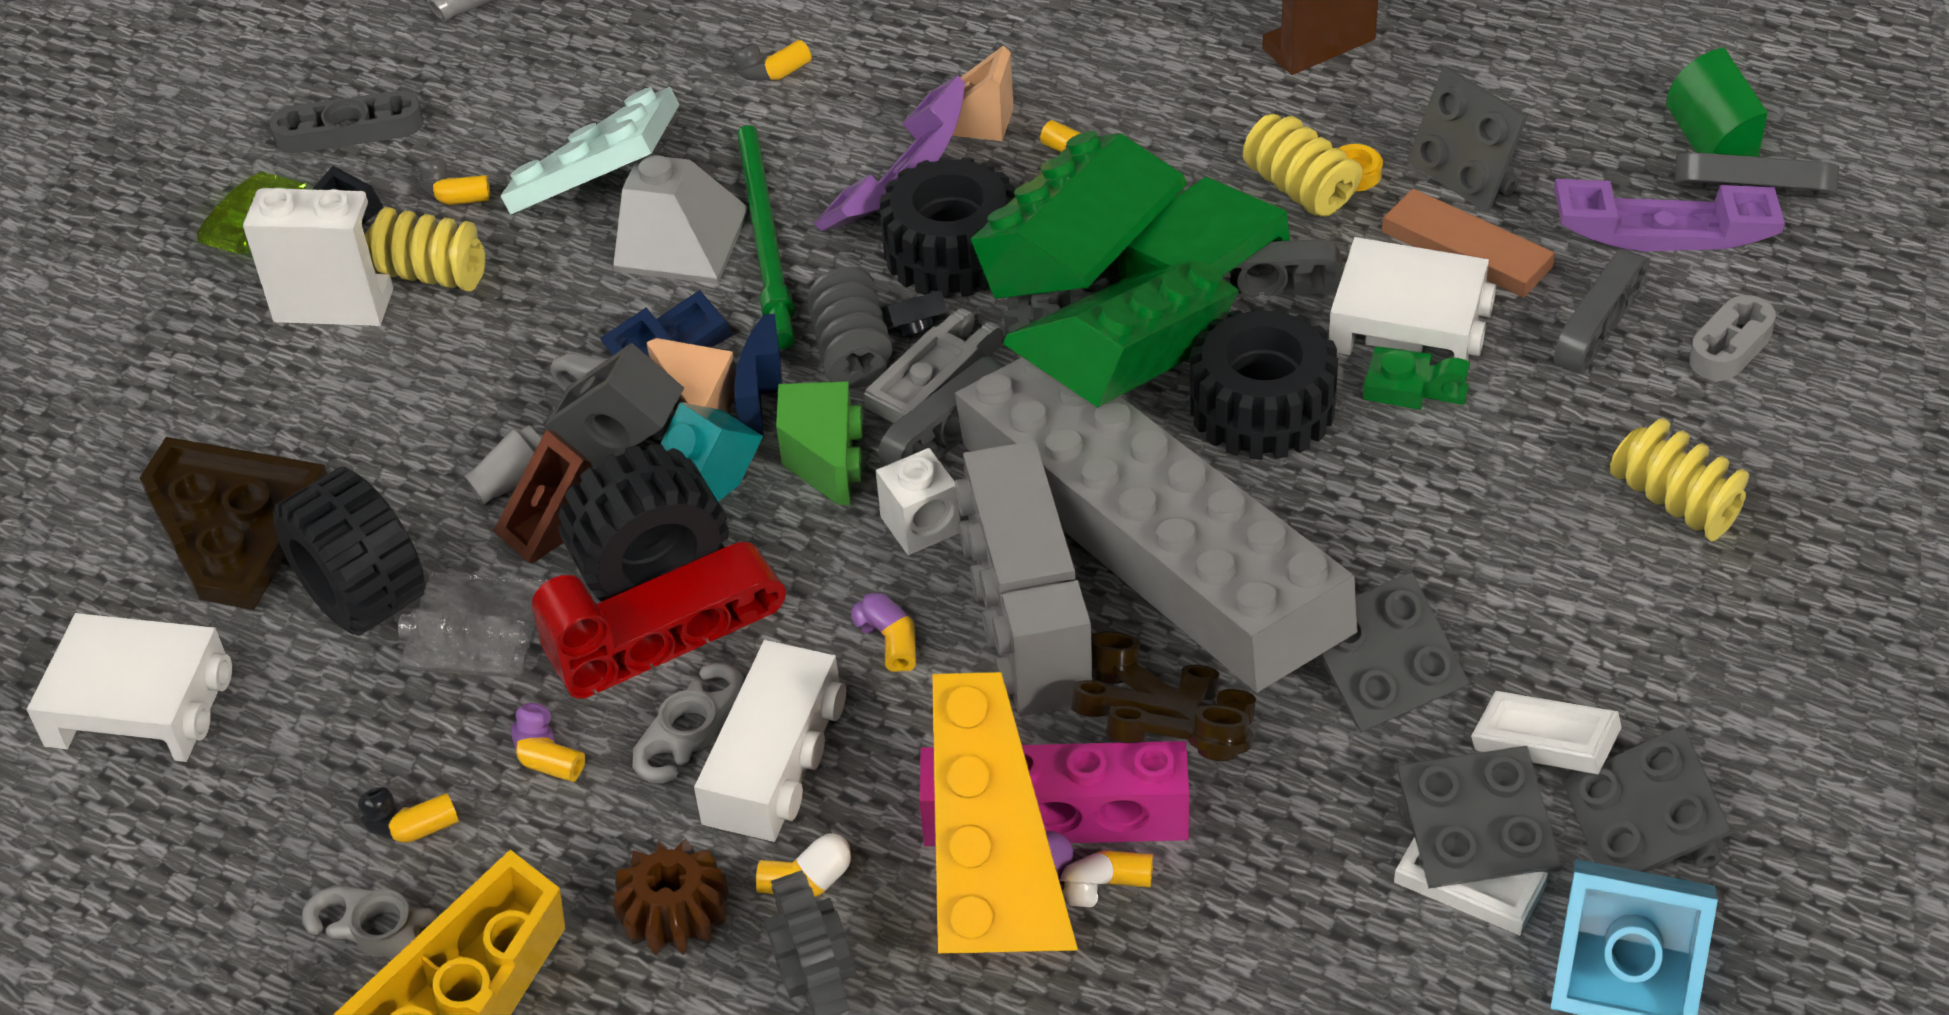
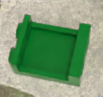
[1117,177,1290,281]

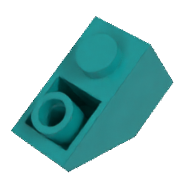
[660,402,763,502]

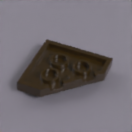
[140,437,327,610]

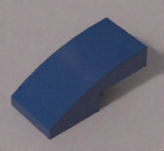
[600,290,733,357]
[735,314,783,435]

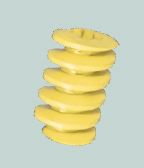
[1243,113,1363,217]
[365,207,486,292]
[1610,418,1749,542]

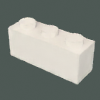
[694,640,846,842]

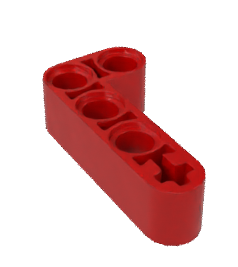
[532,542,786,699]

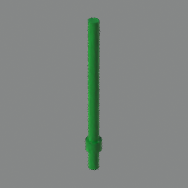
[737,125,795,350]

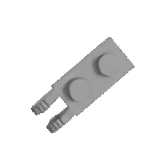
[863,308,1004,423]

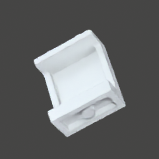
[243,188,393,326]
[1329,237,1496,361]
[26,613,232,762]

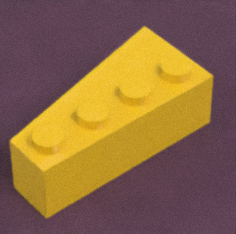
[932,672,1078,954]

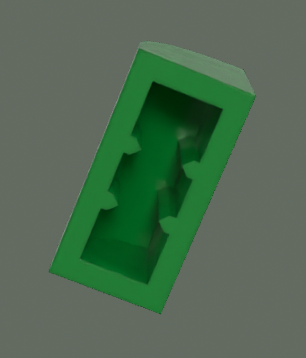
[1666,47,1768,157]

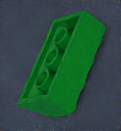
[971,131,1187,299]
[1003,260,1239,408]

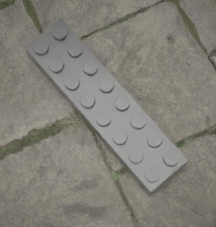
[954,357,1357,693]

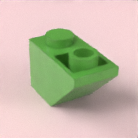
[776,381,863,505]

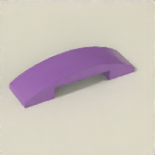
[813,75,965,231]
[1553,179,1785,252]

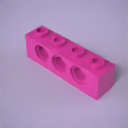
[919,741,1189,847]

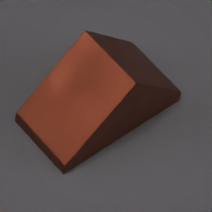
[493,430,592,563]

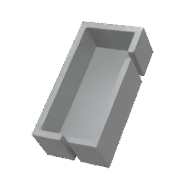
[955,440,1092,717]

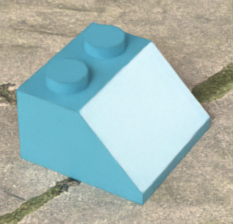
[1550,859,1718,1015]

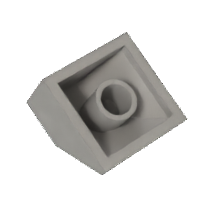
[613,155,749,284]

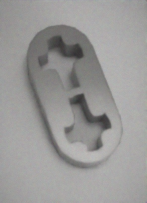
[1689,295,1776,381]

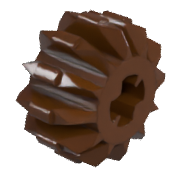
[613,839,729,956]

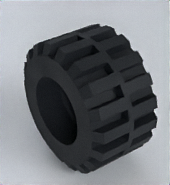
[880,157,1016,298]
[1190,307,1339,460]
[558,444,729,602]
[273,466,425,636]

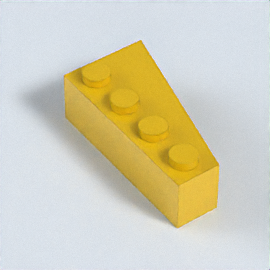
[333,849,566,1015]

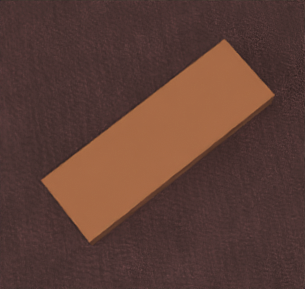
[1382,189,1555,298]

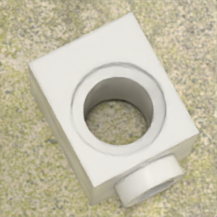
[876,448,960,555]

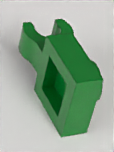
[1363,346,1470,410]

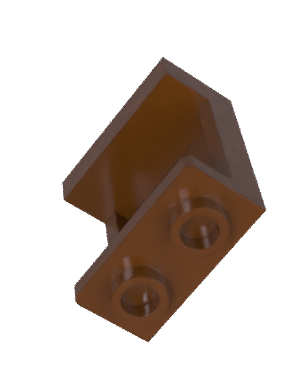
[1262,0,1378,75]

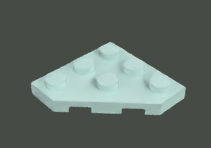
[501,87,680,215]

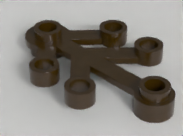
[1071,631,1256,761]

